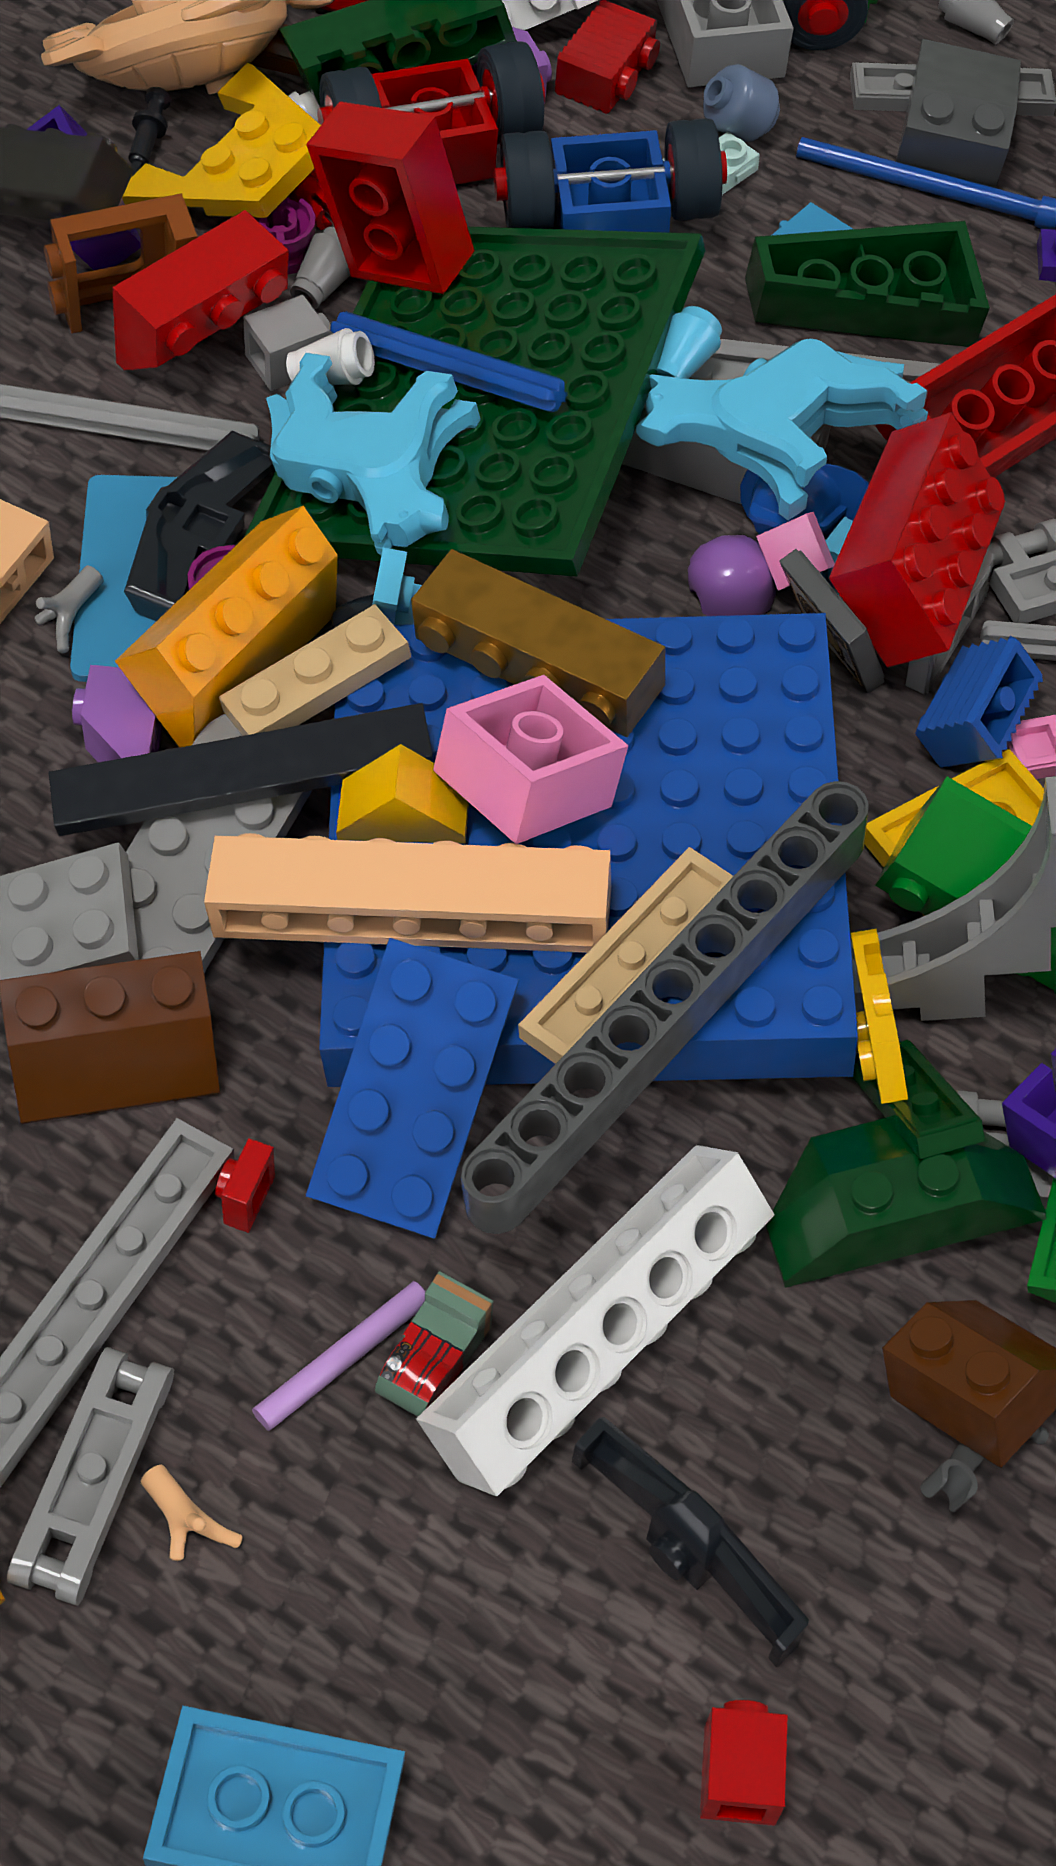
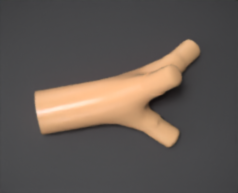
[141,1464,242,1561]

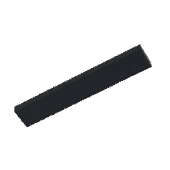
[48,703,434,837]

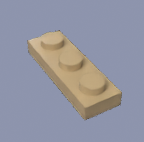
[219,604,411,736]

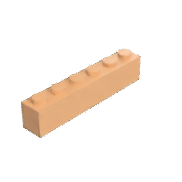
[204,833,611,953]

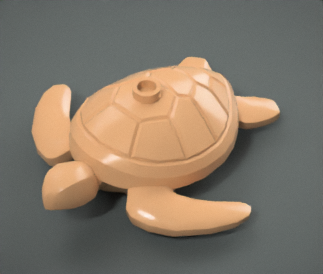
[41,0,334,94]

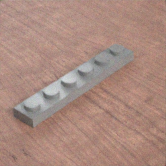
[0,1118,234,1488]

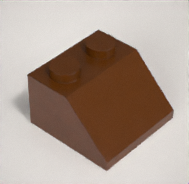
[882,1300,1056,1468]

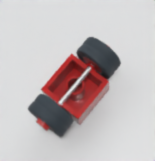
[317,41,545,185]

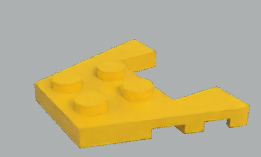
[118,63,321,218]

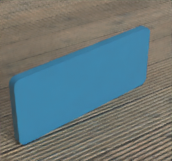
[70,475,177,682]

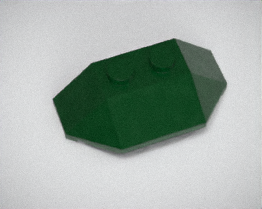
[766,1118,1046,1288]

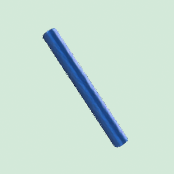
[330,311,567,412]

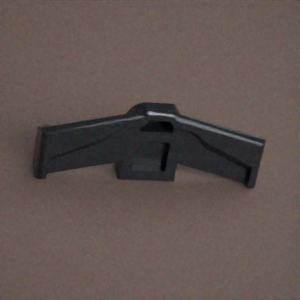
[124,430,276,621]
[572,1417,809,1667]

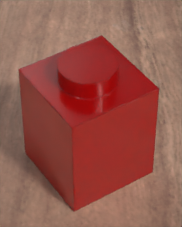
[700,1700,788,1826]

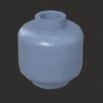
[703,64,780,142]

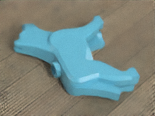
[636,339,928,520]
[266,353,481,556]

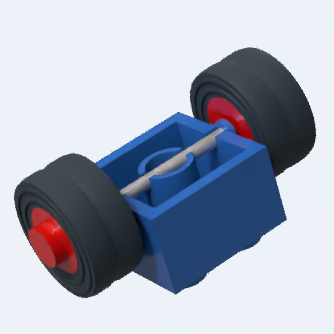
[494,118,727,233]

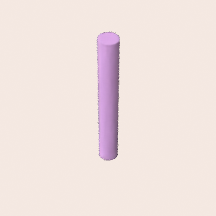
[252,1281,425,1431]

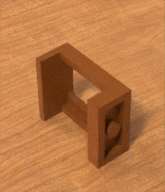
[44,193,197,334]

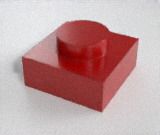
[215,1138,275,1233]

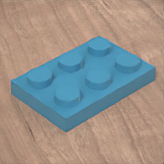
[143,1705,405,1866]

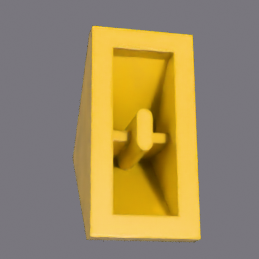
[336,744,469,843]

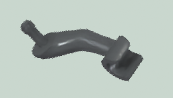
[920,1426,1049,1512]

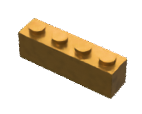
[411,549,665,737]

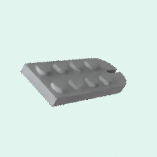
[126,714,312,973]

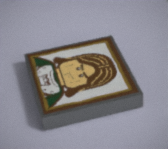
[779,549,885,693]

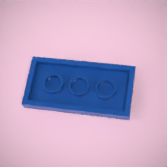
[306,938,519,1239]

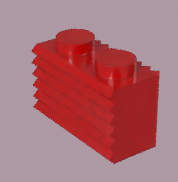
[555,0,660,114]

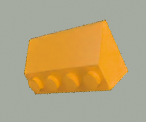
[115,506,338,748]

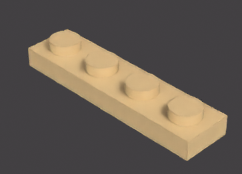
[518,847,733,1064]

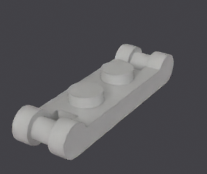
[7,1347,174,1606]

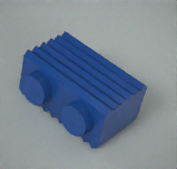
[915,636,1043,767]

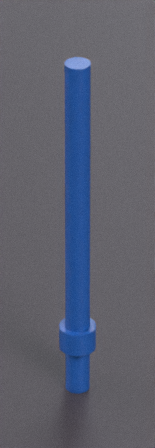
[796,137,1056,230]

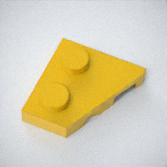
[851,928,908,1104]

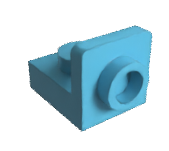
[372,547,422,625]

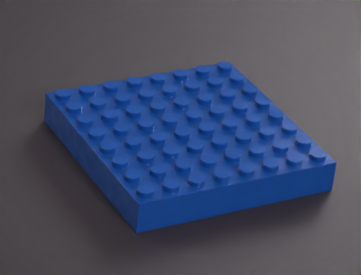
[319,613,858,1087]

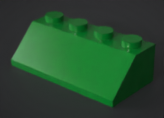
[874,776,1056,994]

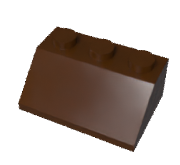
[0,951,220,1124]

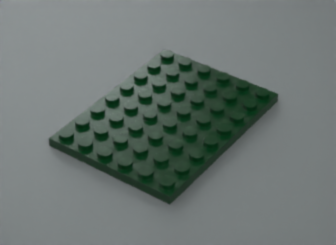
[245,227,705,577]

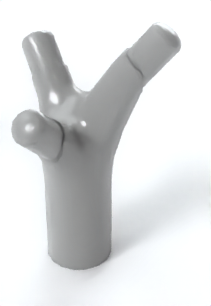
[35,565,104,653]

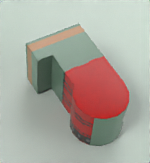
[375,1271,493,1417]

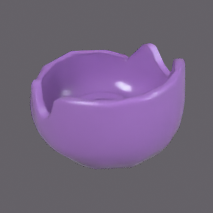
[688,535,776,616]

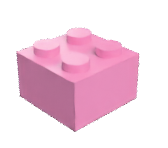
[433,675,629,844]

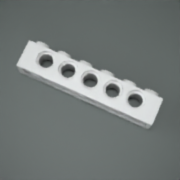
[416,1145,775,1496]

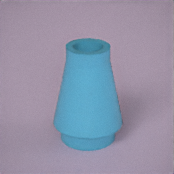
[657,306,722,379]

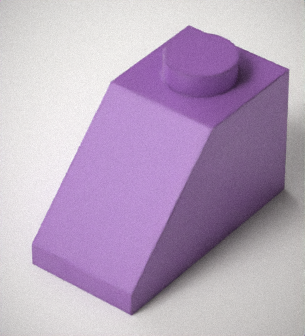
[72,665,164,762]

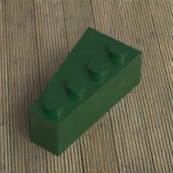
[279,0,517,107]
[745,221,990,347]

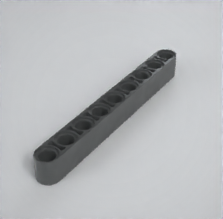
[461,781,869,1234]

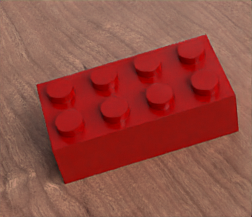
[875,294,1056,477]
[829,412,1006,667]

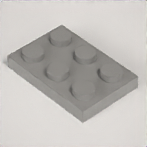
[0,842,139,1002]

